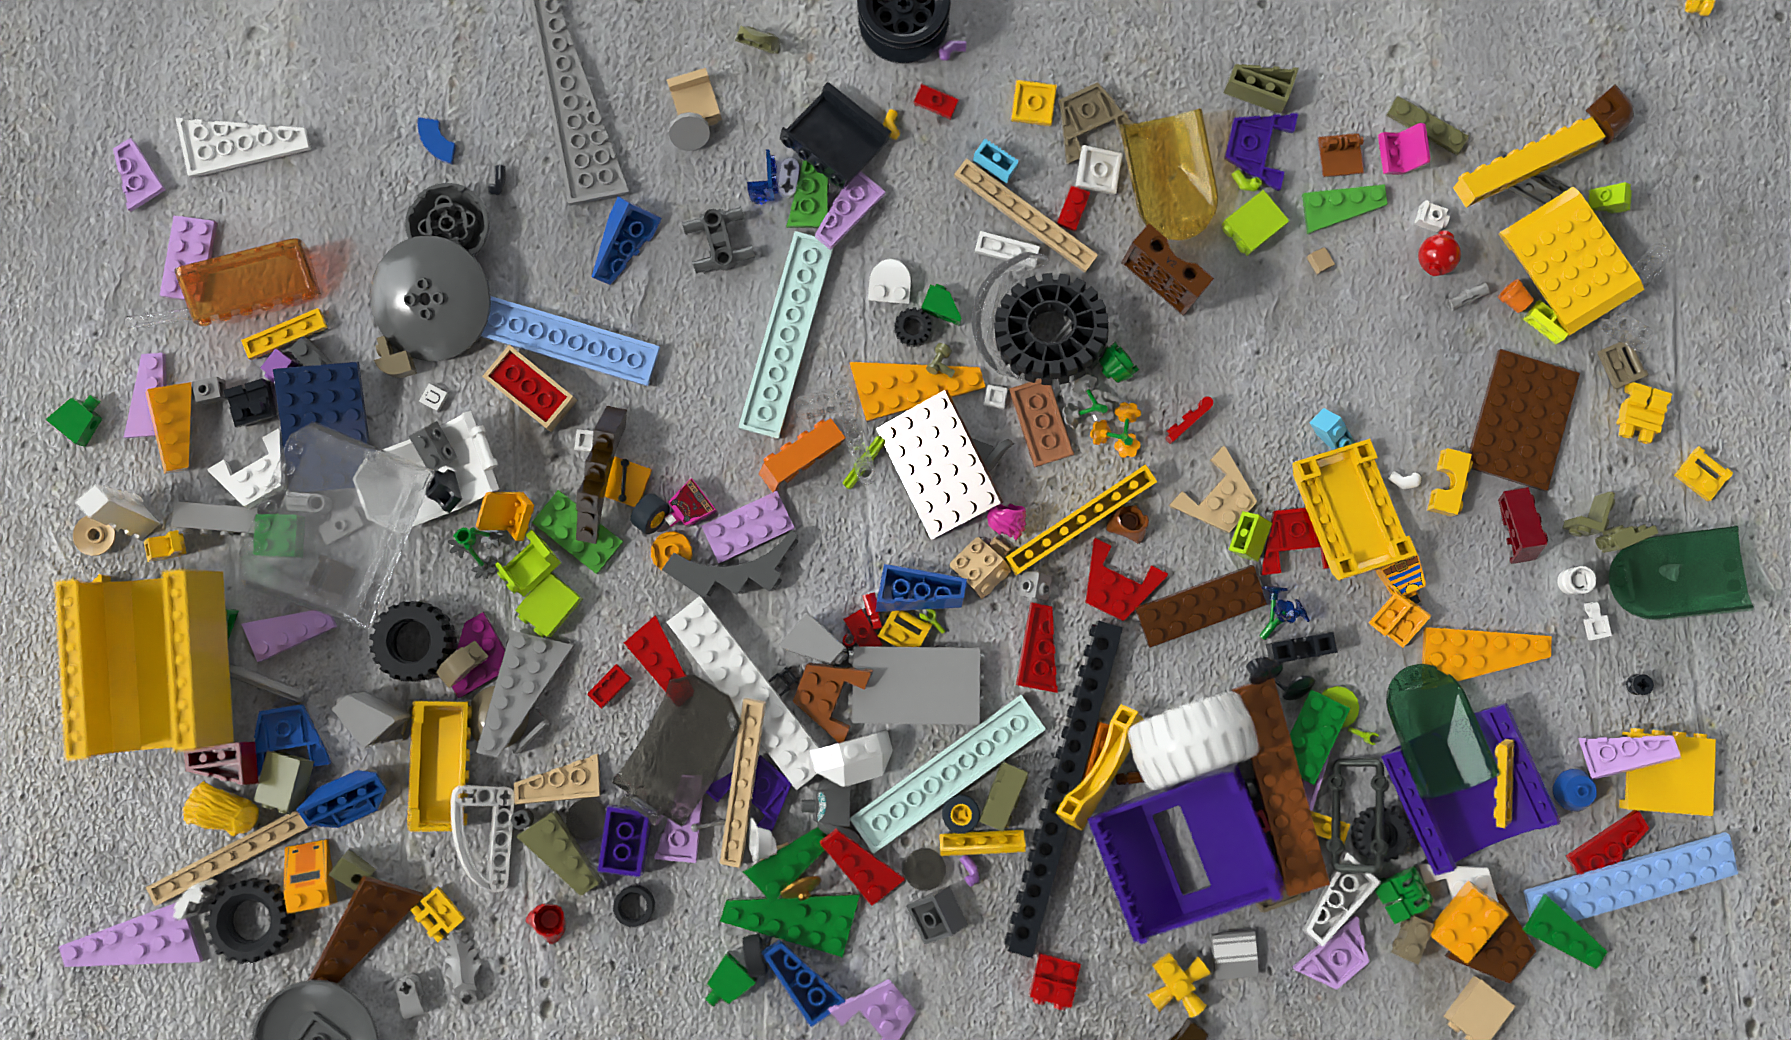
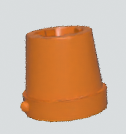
[1498,279,1534,313]

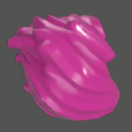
[987,503,1026,540]

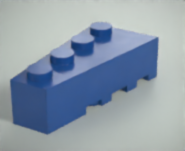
[875,564,967,612]
[761,939,845,1027]

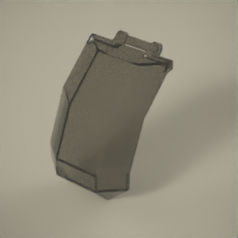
[612,674,742,827]

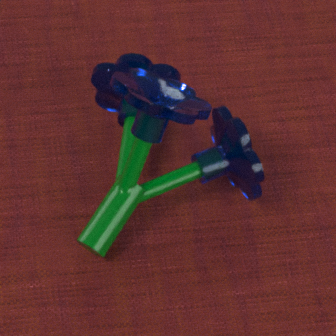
[1259,586,1310,640]

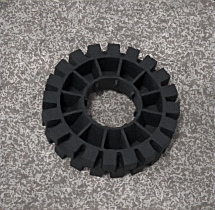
[994,273,1109,385]

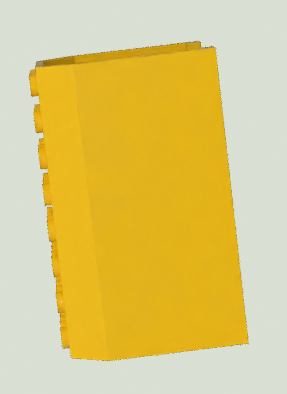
[55,569,234,760]

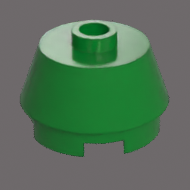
[1098,341,1140,383]

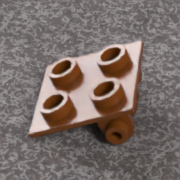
[1318,133,1364,177]

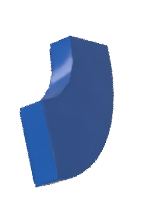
[418,117,456,165]

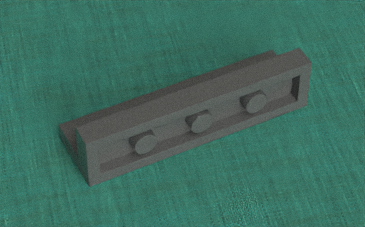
[1497,151,1570,206]

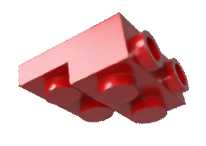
[1029,952,1081,1011]

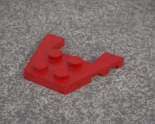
[1260,508,1330,575]
[1085,538,1168,621]

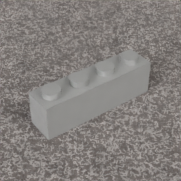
[171,501,265,538]

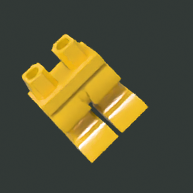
[1616,382,1672,444]

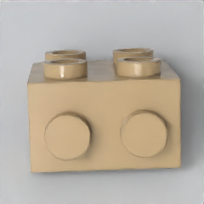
[950,537,1012,599]

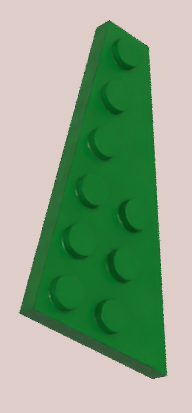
[720,894,860,957]

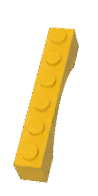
[1056,704,1144,831]

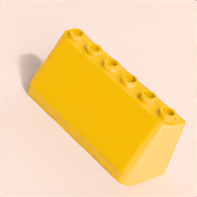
[407,701,472,832]

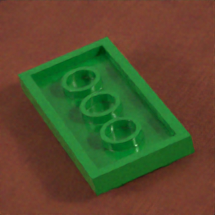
[1289,689,1351,785]

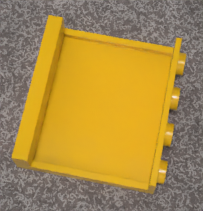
[1619,728,1716,816]

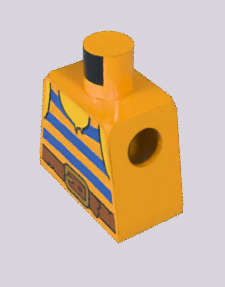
[1375,554,1426,604]

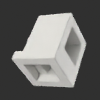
[1414,200,1450,232]

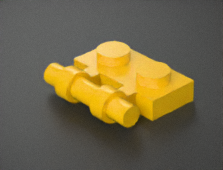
[410,886,466,943]

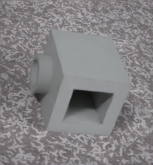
[191,377,228,405]

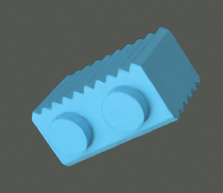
[973,139,1018,183]

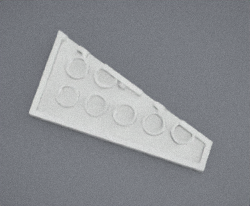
[176,118,311,178]

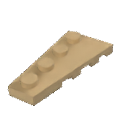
[514,754,601,805]

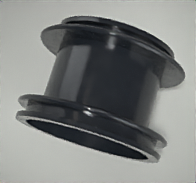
[857,0,951,64]

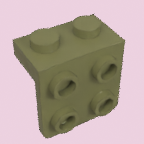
[1562,492,1615,537]

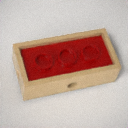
[482,345,578,432]

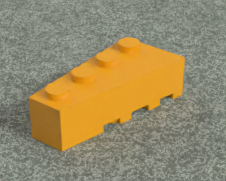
[145,382,192,474]

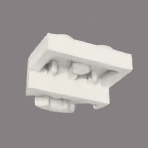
[868,259,911,304]
[173,879,219,920]

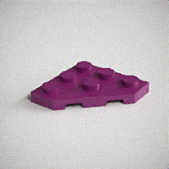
[452,612,506,698]

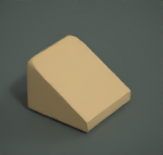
[1306,247,1335,275]

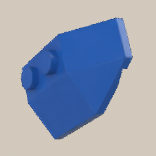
[297,770,387,828]

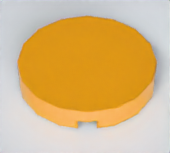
[651,531,693,570]

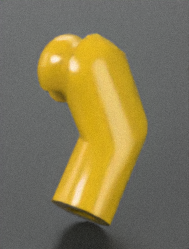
[882,109,900,140]

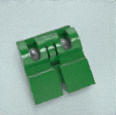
[1374,866,1434,924]

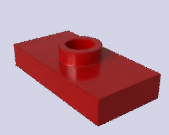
[913,84,959,120]
[843,609,882,647]
[587,664,632,709]

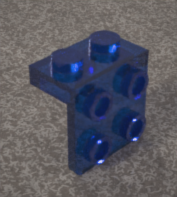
[747,149,779,204]

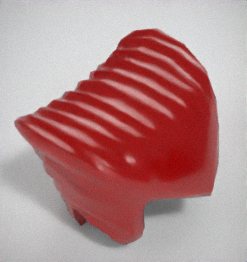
[526,903,566,944]

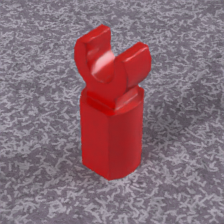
[862,592,882,630]

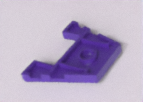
[1224,113,1298,191]
[703,755,792,833]

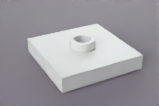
[1075,145,1123,195]

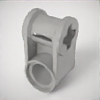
[396,974,428,1019]

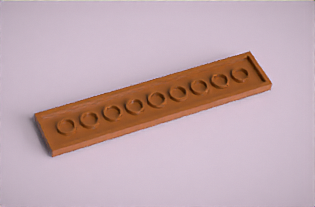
[1231,678,1330,897]

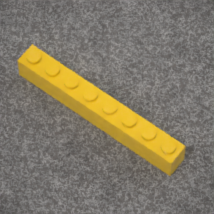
[1453,117,1606,208]
[1004,464,1157,576]

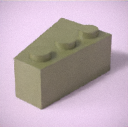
[979,761,1028,831]

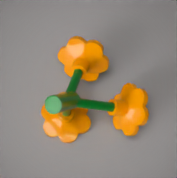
[1090,402,1141,458]

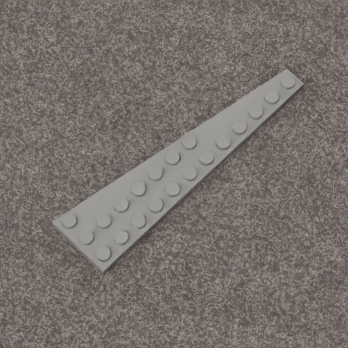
[530,0,630,206]

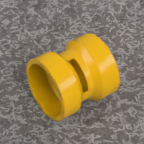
[1685,0,1715,16]

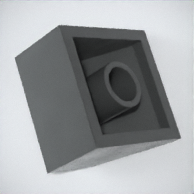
[906,886,968,944]

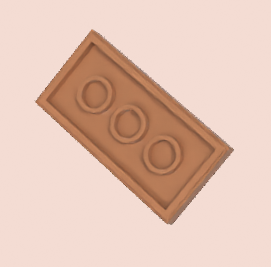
[1009,379,1074,468]

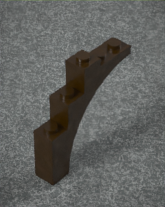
[576,406,627,544]

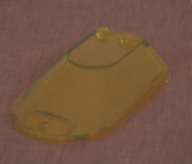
[1119,108,1218,240]

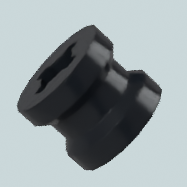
[1626,674,1654,695]

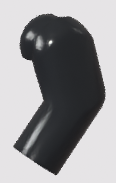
[488,165,506,196]

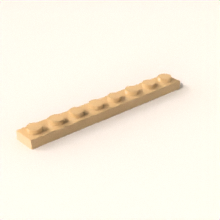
[954,158,1098,273]
[719,698,766,868]
[146,811,312,906]

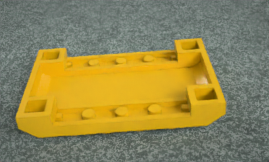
[1499,187,1645,336]
[1292,439,1417,581]

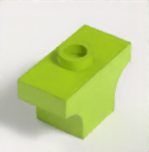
[1588,182,1632,214]

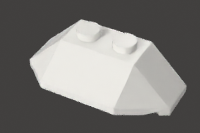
[810,730,893,787]

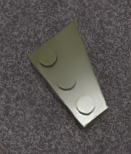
[1223,64,1299,114]

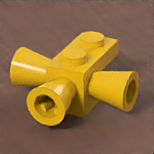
[1147,952,1211,1018]

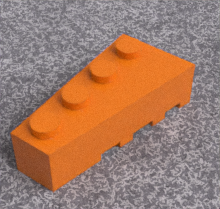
[759,418,845,493]

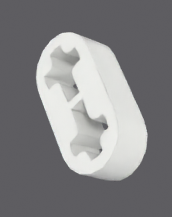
[778,158,800,199]

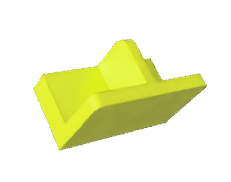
[1523,300,1568,344]

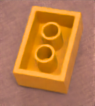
[1430,880,1508,964]

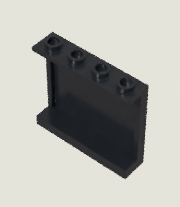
[780,82,891,190]

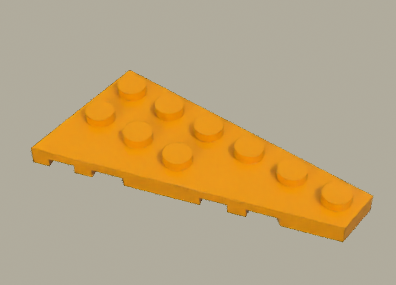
[1421,627,1552,690]

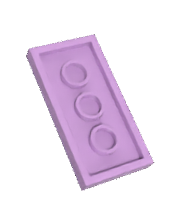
[160,216,217,302]
[702,491,795,564]

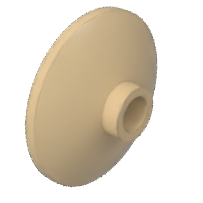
[73,516,116,556]

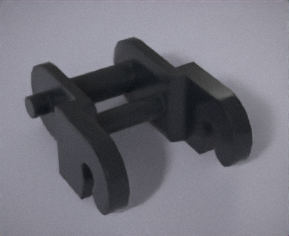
[768,667,800,697]

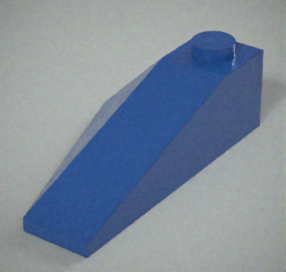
[592,197,662,285]

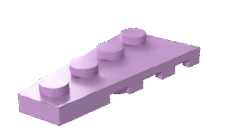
[815,171,885,250]
[124,353,167,439]
[241,608,337,662]

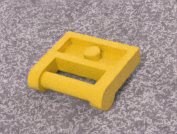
[1674,446,1733,501]
[878,610,933,647]

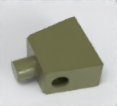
[329,849,376,891]

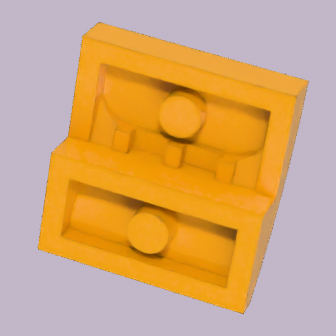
[1369,591,1431,648]

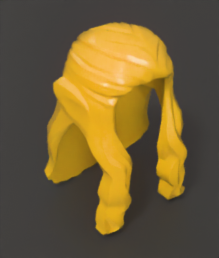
[183,781,259,836]

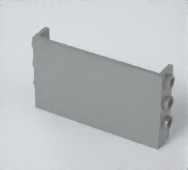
[848,647,984,725]

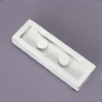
[975,231,1040,268]

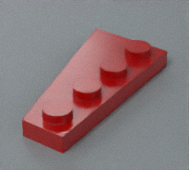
[820,828,905,906]

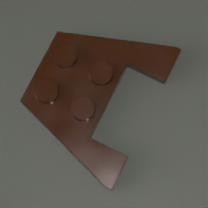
[1445,892,1536,984]

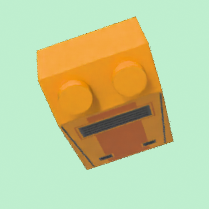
[284,839,338,913]

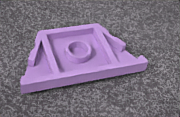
[1292,915,1369,990]

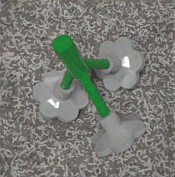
[1062,373,1114,429]

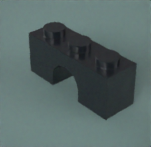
[1266,632,1338,663]

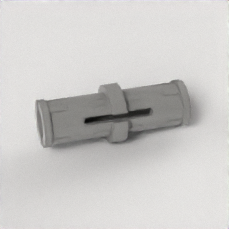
[1446,282,1490,311]

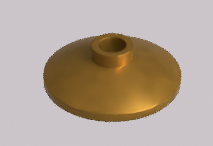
[781,876,821,901]

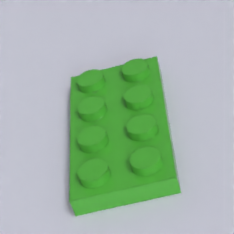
[532,490,623,574]

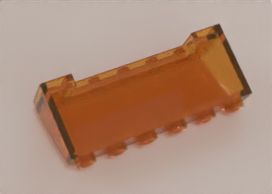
[174,238,320,326]

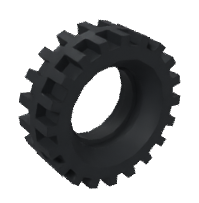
[204,878,296,964]

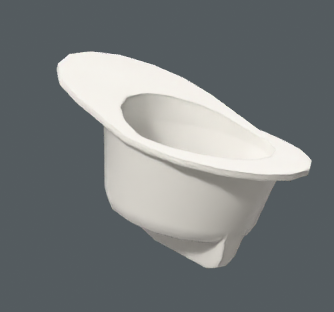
[746,817,777,864]

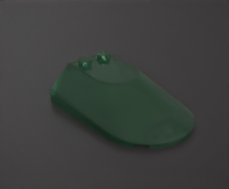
[1609,526,1754,620]
[1386,664,1500,799]

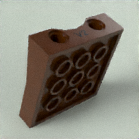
[1121,223,1214,316]

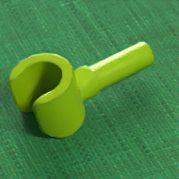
[920,609,946,634]
[1347,726,1379,745]

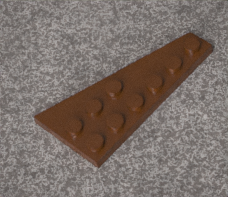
[308,876,424,984]

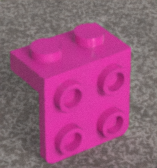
[1378,123,1431,175]

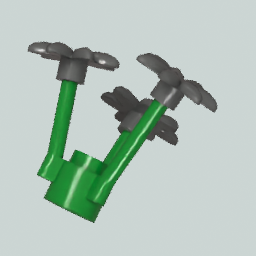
[448,527,504,579]

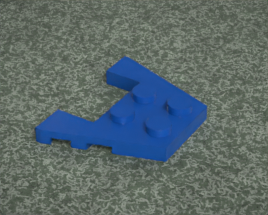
[254,704,332,776]

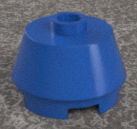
[1552,769,1597,812]

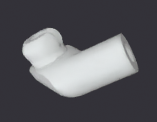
[1388,471,1421,490]

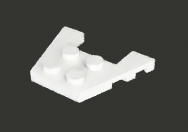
[208,428,285,510]
[1418,863,1499,903]

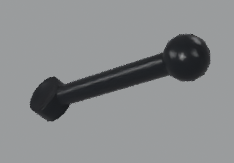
[618,459,630,502]

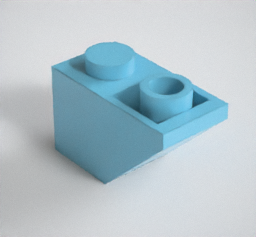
[1310,408,1355,450]

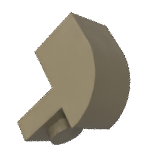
[374,336,417,378]
[435,641,489,688]

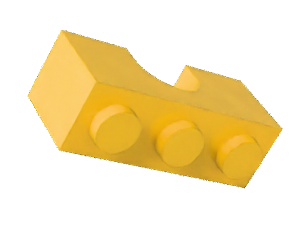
[1427,448,1473,517]

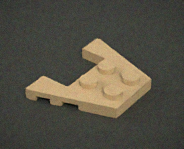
[1169,446,1257,533]

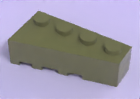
[516,810,603,896]

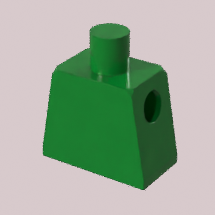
[46,394,102,447]
[705,952,757,1007]

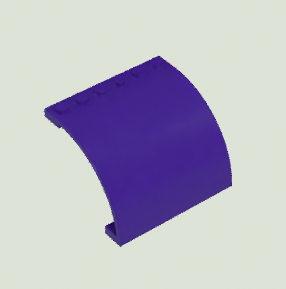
[1381,702,1561,876]

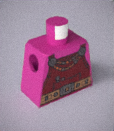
[664,478,717,527]

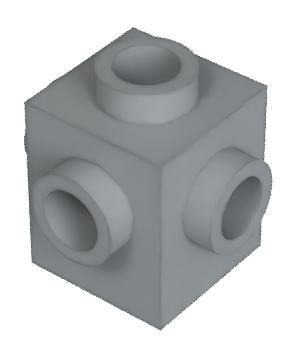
[1019,571,1053,604]

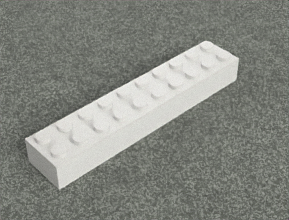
[667,596,820,790]

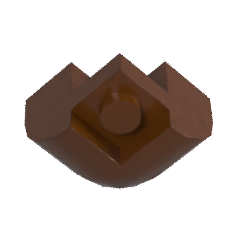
[1585,84,1634,145]

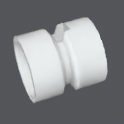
[1558,566,1596,595]

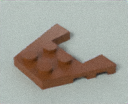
[792,662,873,743]

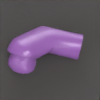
[939,41,966,60]
[959,855,980,887]

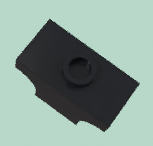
[423,469,462,513]

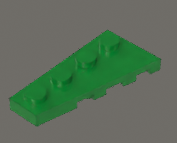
[742,826,827,903]
[1523,893,1608,970]

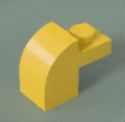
[144,530,187,562]

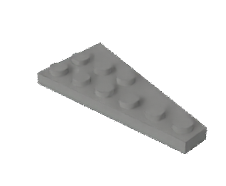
[476,630,574,759]

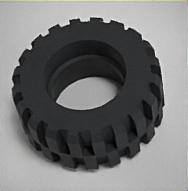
[369,601,457,682]

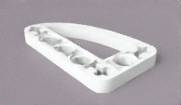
[451,785,515,892]

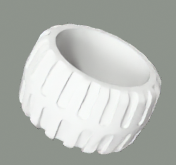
[1128,692,1259,790]

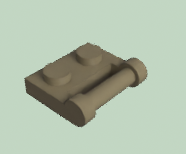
[1597,337,1649,389]

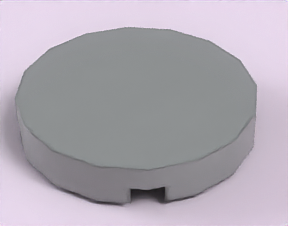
[669,112,710,151]

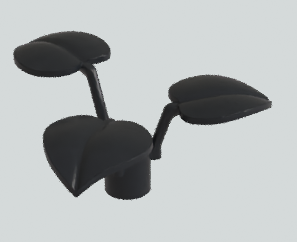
[1246,656,1316,701]

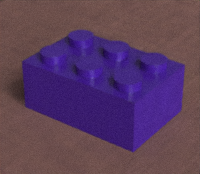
[598,805,653,877]

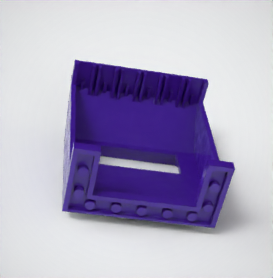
[1087,763,1285,945]

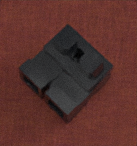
[223,378,277,428]

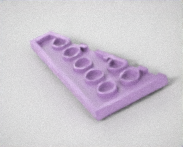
[58,903,203,967]

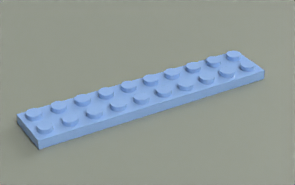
[480,296,660,387]
[1523,832,1738,921]

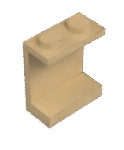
[666,68,722,126]

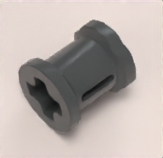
[511,809,534,830]

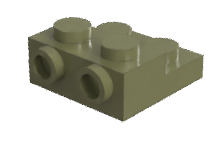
[1595,524,1659,553]

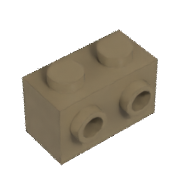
[1391,915,1434,965]

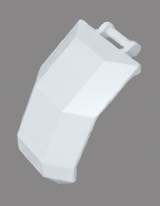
[353,411,499,532]

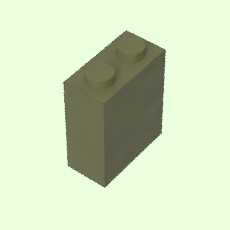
[254,751,314,815]

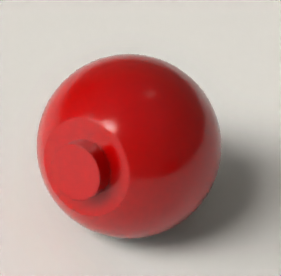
[1418,231,1461,276]

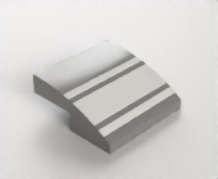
[1211,930,1258,980]

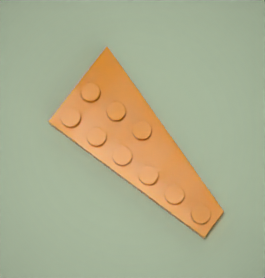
[849,362,985,422]

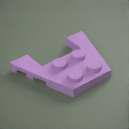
[828,979,916,1040]

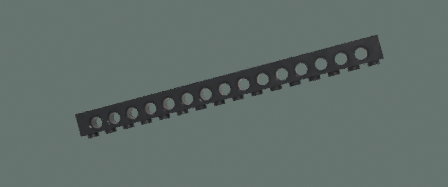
[1004,621,1123,958]

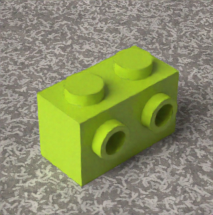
[1228,511,1272,562]

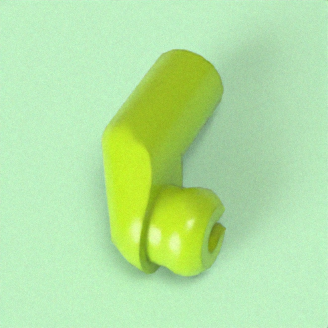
[1231,169,1262,192]

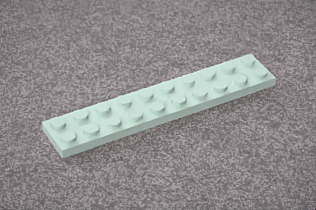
[738,231,834,439]
[850,695,1046,853]

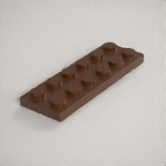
[1135,565,1267,648]

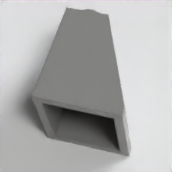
[779,613,849,665]
[332,691,412,749]

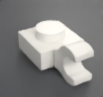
[1583,602,1612,640]

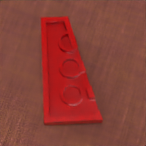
[1016,602,1058,693]
[624,615,695,706]
[1566,810,1650,875]

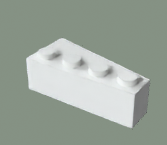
[75,485,160,541]
[1303,852,1380,946]

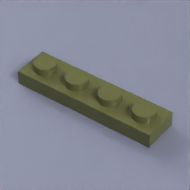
[1386,96,1469,155]

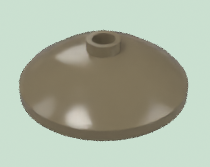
[467,686,529,748]

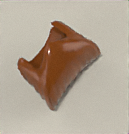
[1106,505,1149,544]

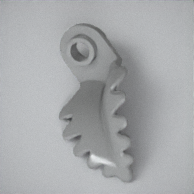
[445,931,482,1005]

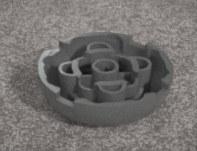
[405,183,490,256]

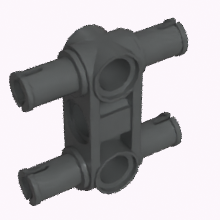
[682,206,755,274]

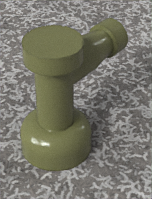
[926,343,955,378]

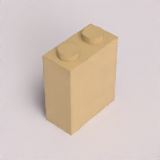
[1443,976,1515,1040]

